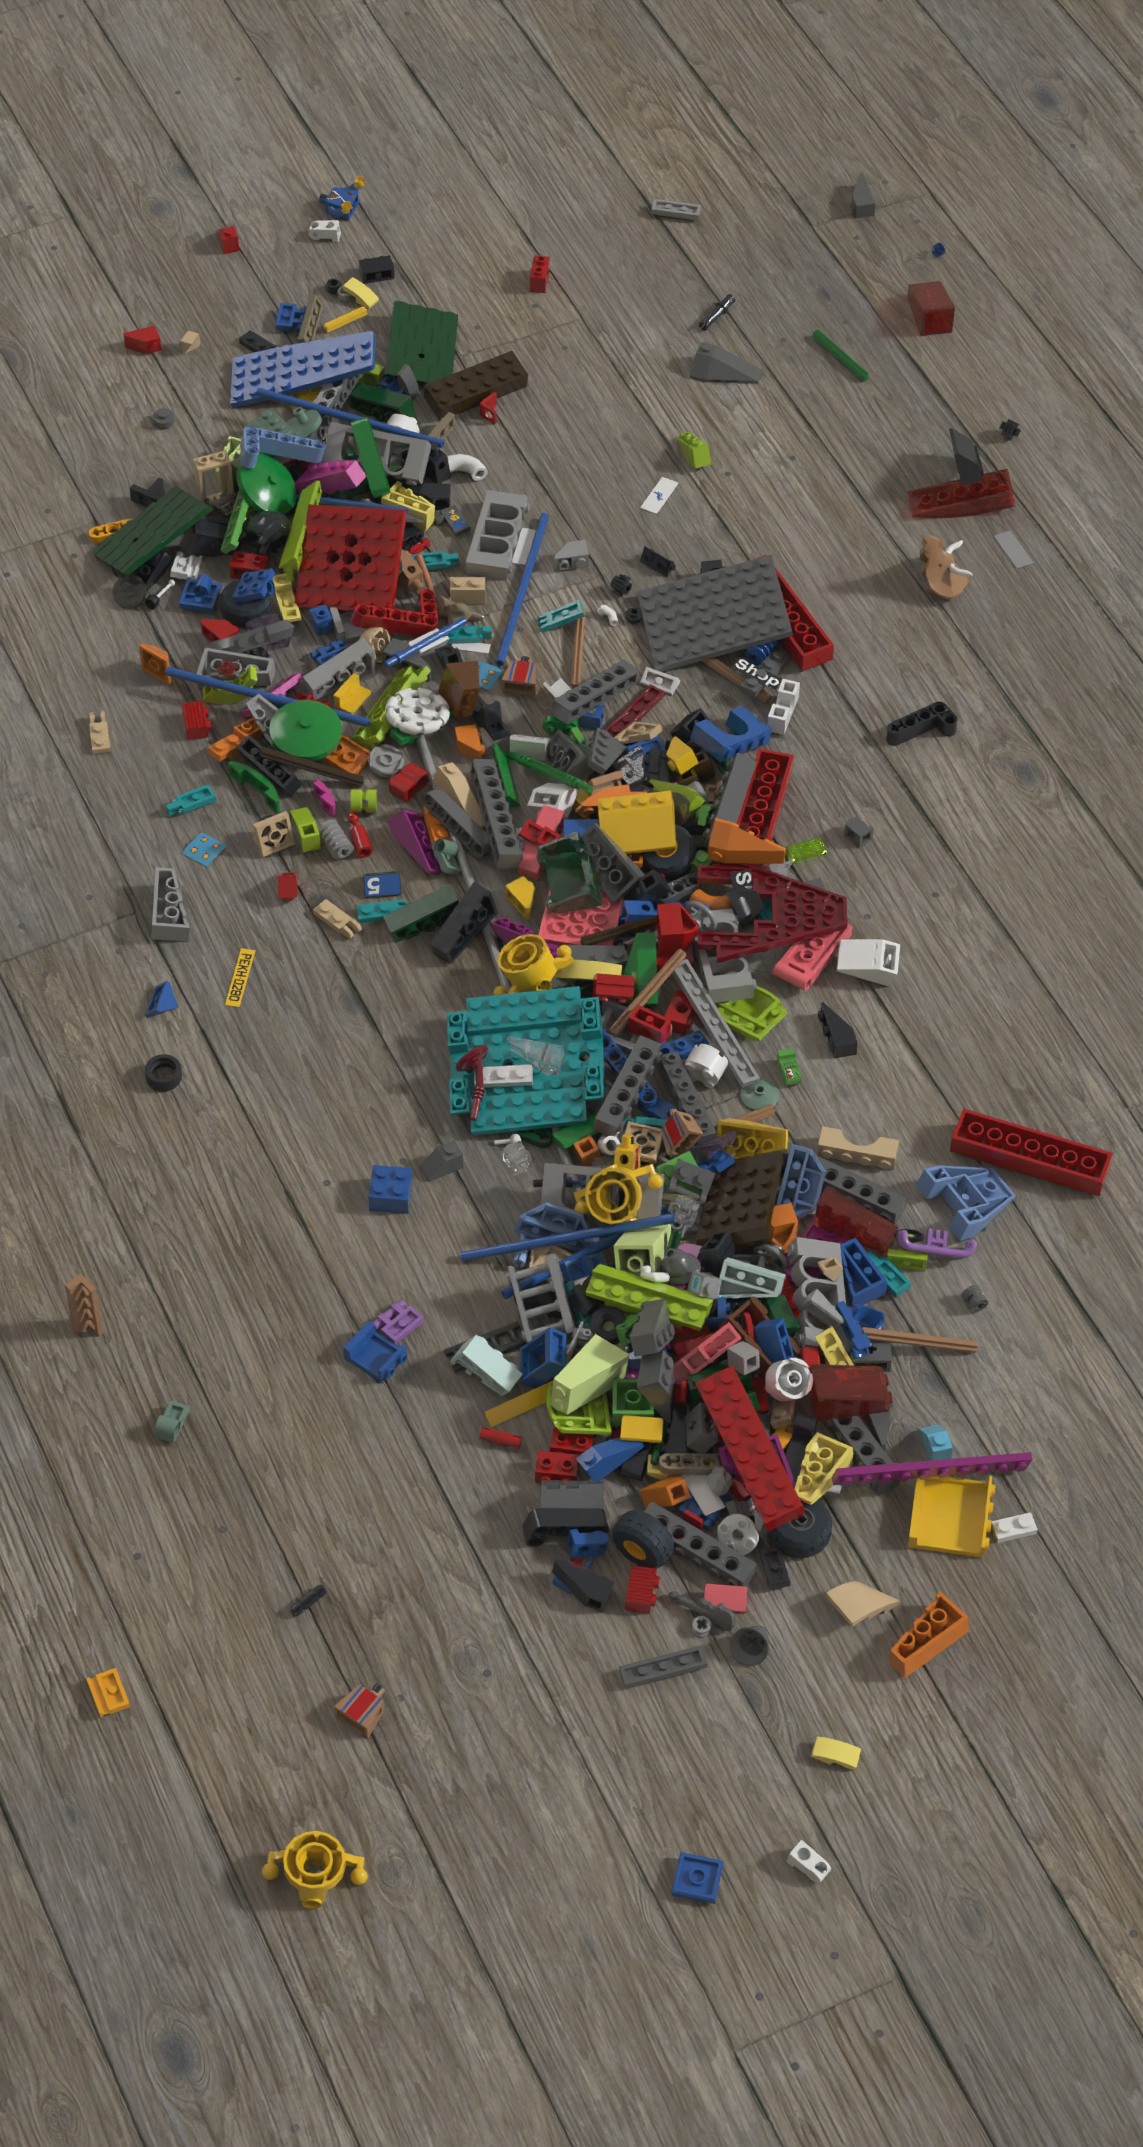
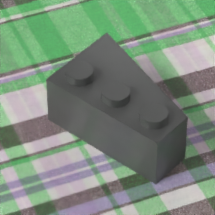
[567,945,629,986]
[541,1480,604,1509]

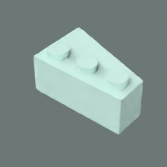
[716,1258,786,1299]
[450,1335,522,1396]

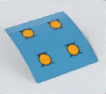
[475,660,503,691]
[182,833,227,867]

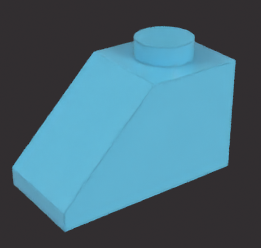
[919,1424,953,1461]

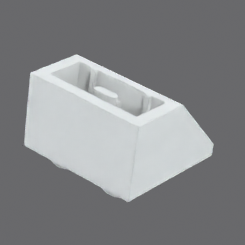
[527,783,579,819]

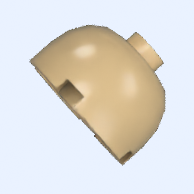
[358,627,390,663]

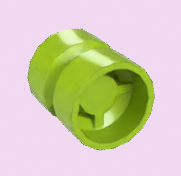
[351,789,377,813]

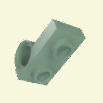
[431,838,460,876]
[155,1401,190,1443]

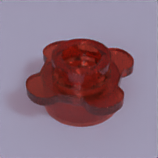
[217,659,238,677]

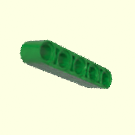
[351,417,391,499]

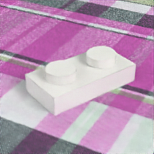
[991,1512,1038,1543]

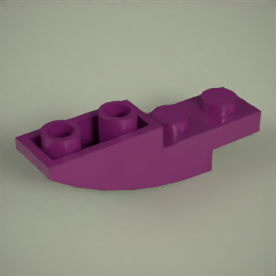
[491,917,559,959]

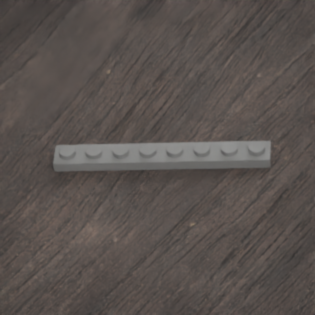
[672,959,760,1088]

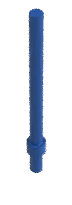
[384,617,467,668]

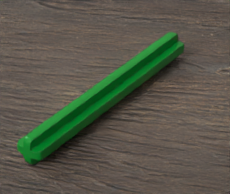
[812,330,869,381]

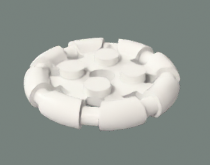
[385,688,450,735]

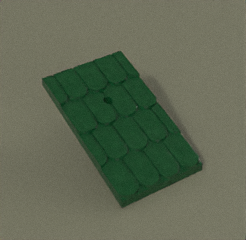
[386,301,458,385]
[91,486,213,576]

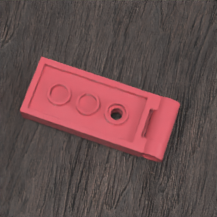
[772,924,852,991]

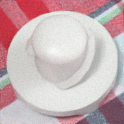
[718,1514,759,1555]

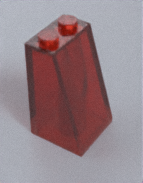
[907,281,955,336]
[809,1364,893,1421]

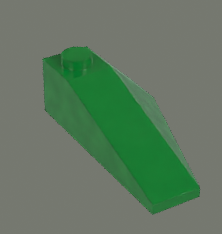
[619,932,658,1008]

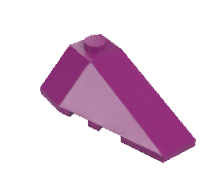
[388,810,441,875]

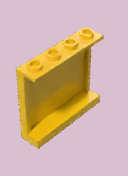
[908,1476,996,1558]

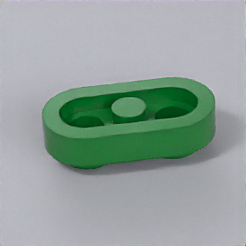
[542,716,578,735]

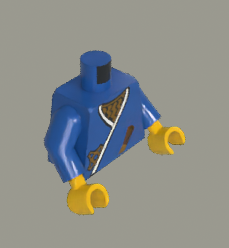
[319,176,365,221]

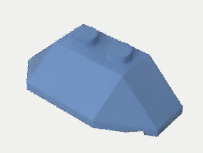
[776,1144,826,1220]
[514,1202,595,1252]

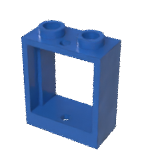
[520,1327,566,1389]

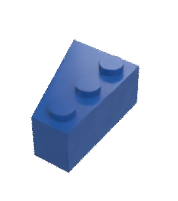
[840,1238,887,1306]

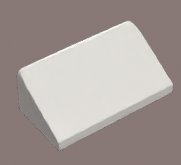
[640,667,680,695]

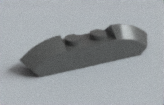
[209,619,294,653]

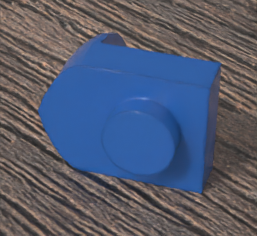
[704,1297,731,1327]

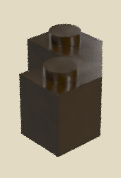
[676,750,716,786]

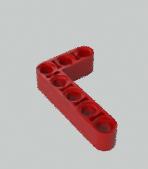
[351,589,438,637]

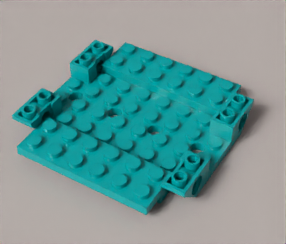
[447,986,606,1136]

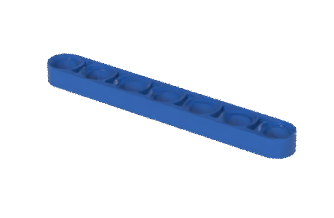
[602,1028,657,1108]

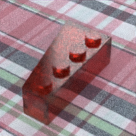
[814,1186,898,1255]

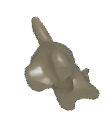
[437,595,484,625]

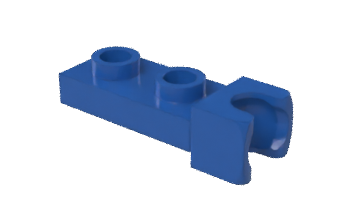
[660,1030,710,1059]
[835,1300,872,1359]

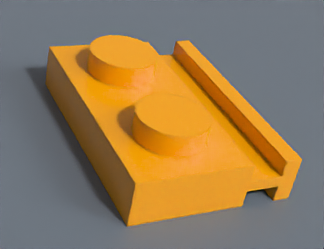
[86,1668,130,1718]

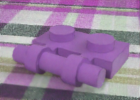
[373,1299,424,1344]

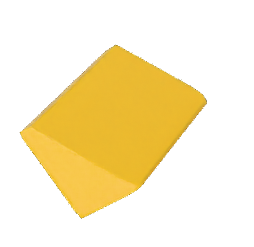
[620,1415,663,1443]

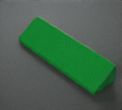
[493,743,520,808]
[553,1112,631,1149]

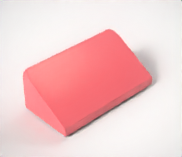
[704,1584,747,1613]

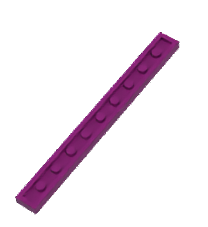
[831,1452,1033,1486]

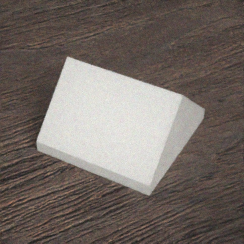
[510,734,550,761]

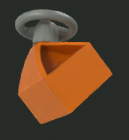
[753,1203,798,1273]

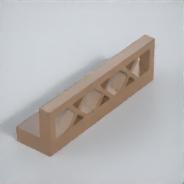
[65,1274,103,1336]

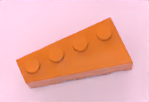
[890,1591,969,1678]

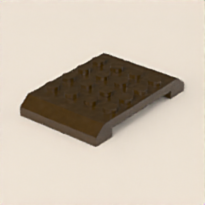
[695,1148,789,1250]

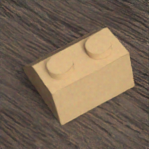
[450,577,486,605]

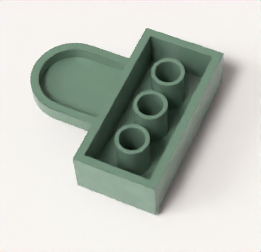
[244,407,322,464]

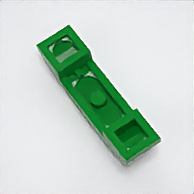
[228,761,280,814]

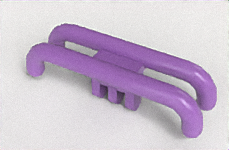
[896,1228,977,1259]

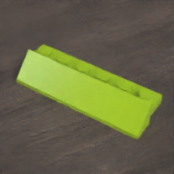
[279,481,322,581]
[350,665,431,750]
[586,1264,714,1331]

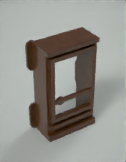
[718,1297,801,1380]

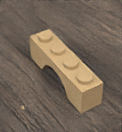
[817,1126,899,1170]

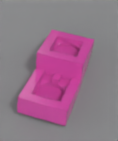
[313,779,336,818]

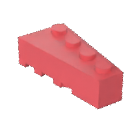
[517,805,566,881]

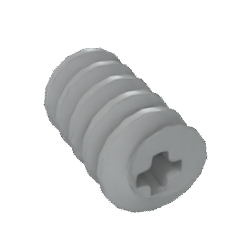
[318,820,354,860]

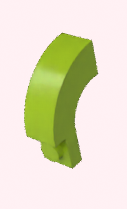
[203,665,257,705]

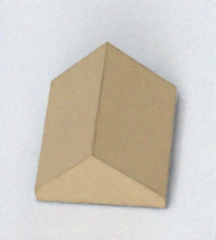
[817,1257,843,1282]

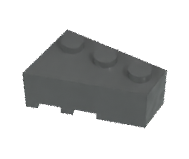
[630,1299,675,1357]

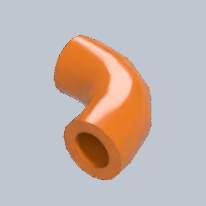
[689,889,734,911]

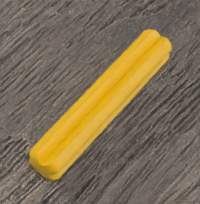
[323,306,367,333]

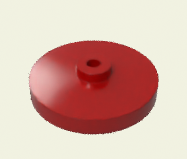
[742,1312,755,1340]

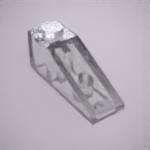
[507,1036,565,1076]

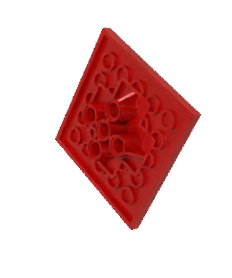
[294,504,407,612]

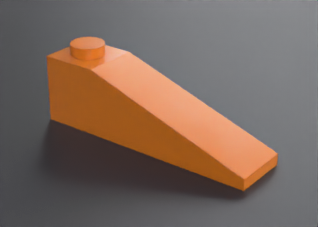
[707,818,786,864]

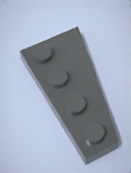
[587,728,627,775]

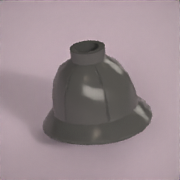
[660,1249,701,1285]
[730,1626,769,1666]

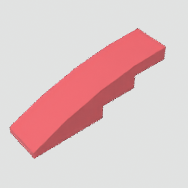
[674,1322,742,1383]

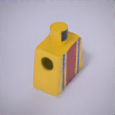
[614,1134,640,1171]

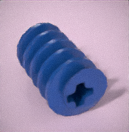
[745,639,780,666]

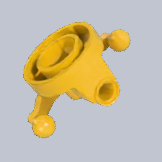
[493,934,574,995]
[573,1164,663,1224]
[262,1831,368,1909]

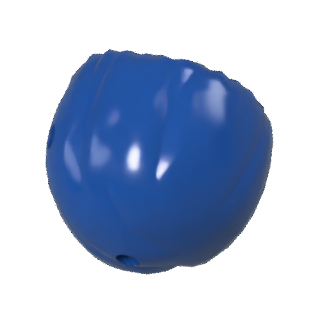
[851,1304,885,1329]

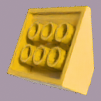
[598,790,676,854]

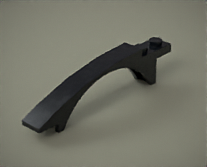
[129,478,256,537]
[435,644,510,741]

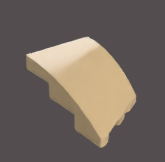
[826,1581,900,1627]

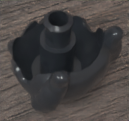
[238,510,292,556]

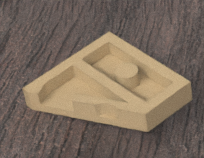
[614,721,662,744]

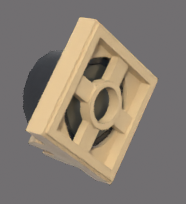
[251,811,295,858]
[621,1121,663,1165]

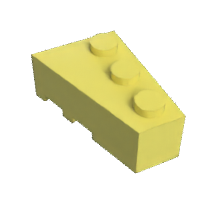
[381,481,435,531]

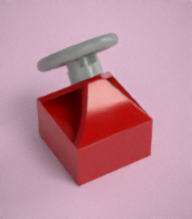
[656,901,717,957]

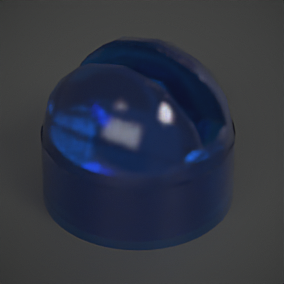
[931,242,946,257]

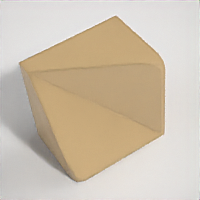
[181,331,200,354]

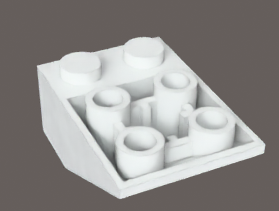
[836,939,900,986]

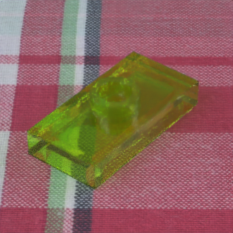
[786,837,827,863]

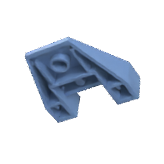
[916,1165,1016,1241]

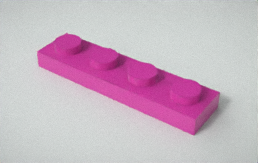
[240,672,303,718]

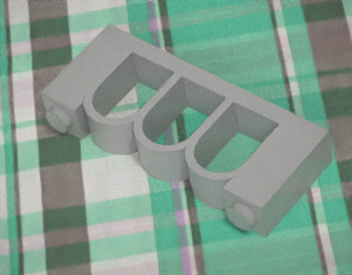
[322,422,432,486]
[466,490,530,580]
[693,908,757,1003]
[541,1163,664,1220]
[787,1237,850,1357]

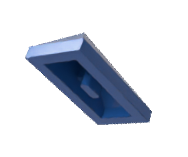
[145,981,178,1018]

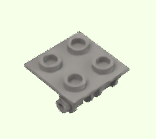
[566,1321,593,1365]

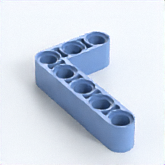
[240,427,326,468]

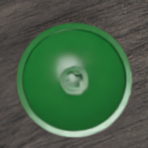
[237,452,297,515]
[270,700,342,761]

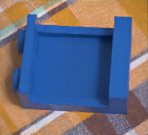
[343,1321,408,1383]

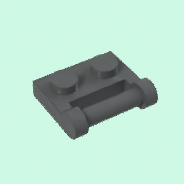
[666,1159,715,1206]

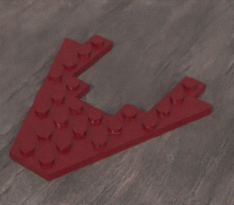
[697,861,848,963]

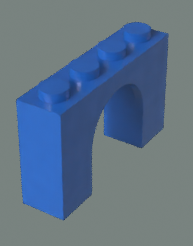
[690,706,772,762]

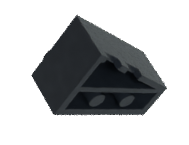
[180,520,244,557]

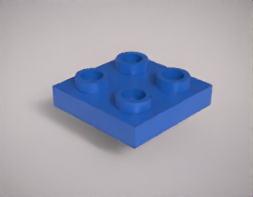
[232,569,275,603]
[179,574,222,613]

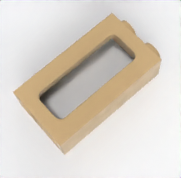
[193,450,235,513]

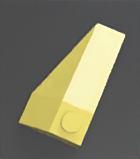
[795,1432,853,1505]

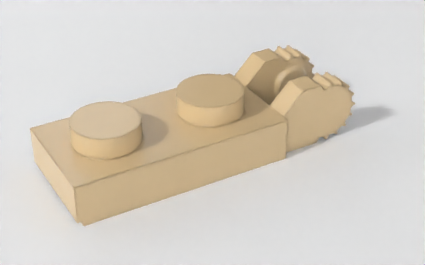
[89,711,111,754]
[313,899,362,938]

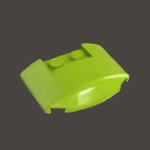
[714,986,788,1042]
[546,1374,611,1435]

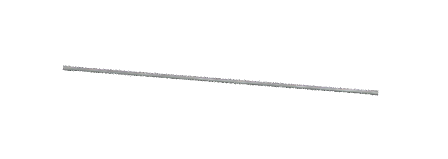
[415,712,608,1266]

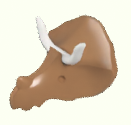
[919,536,973,600]

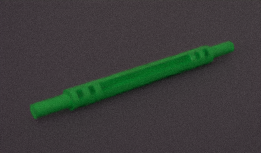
[506,750,594,793]

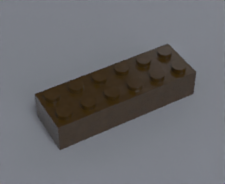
[424,351,528,421]

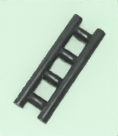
[443,1321,527,1372]

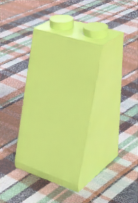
[614,1224,671,1276]
[550,1334,629,1415]

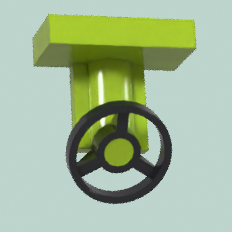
[887,1229,928,1271]

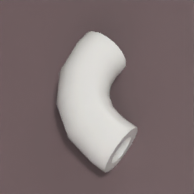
[447,454,488,481]
[597,1130,624,1156]

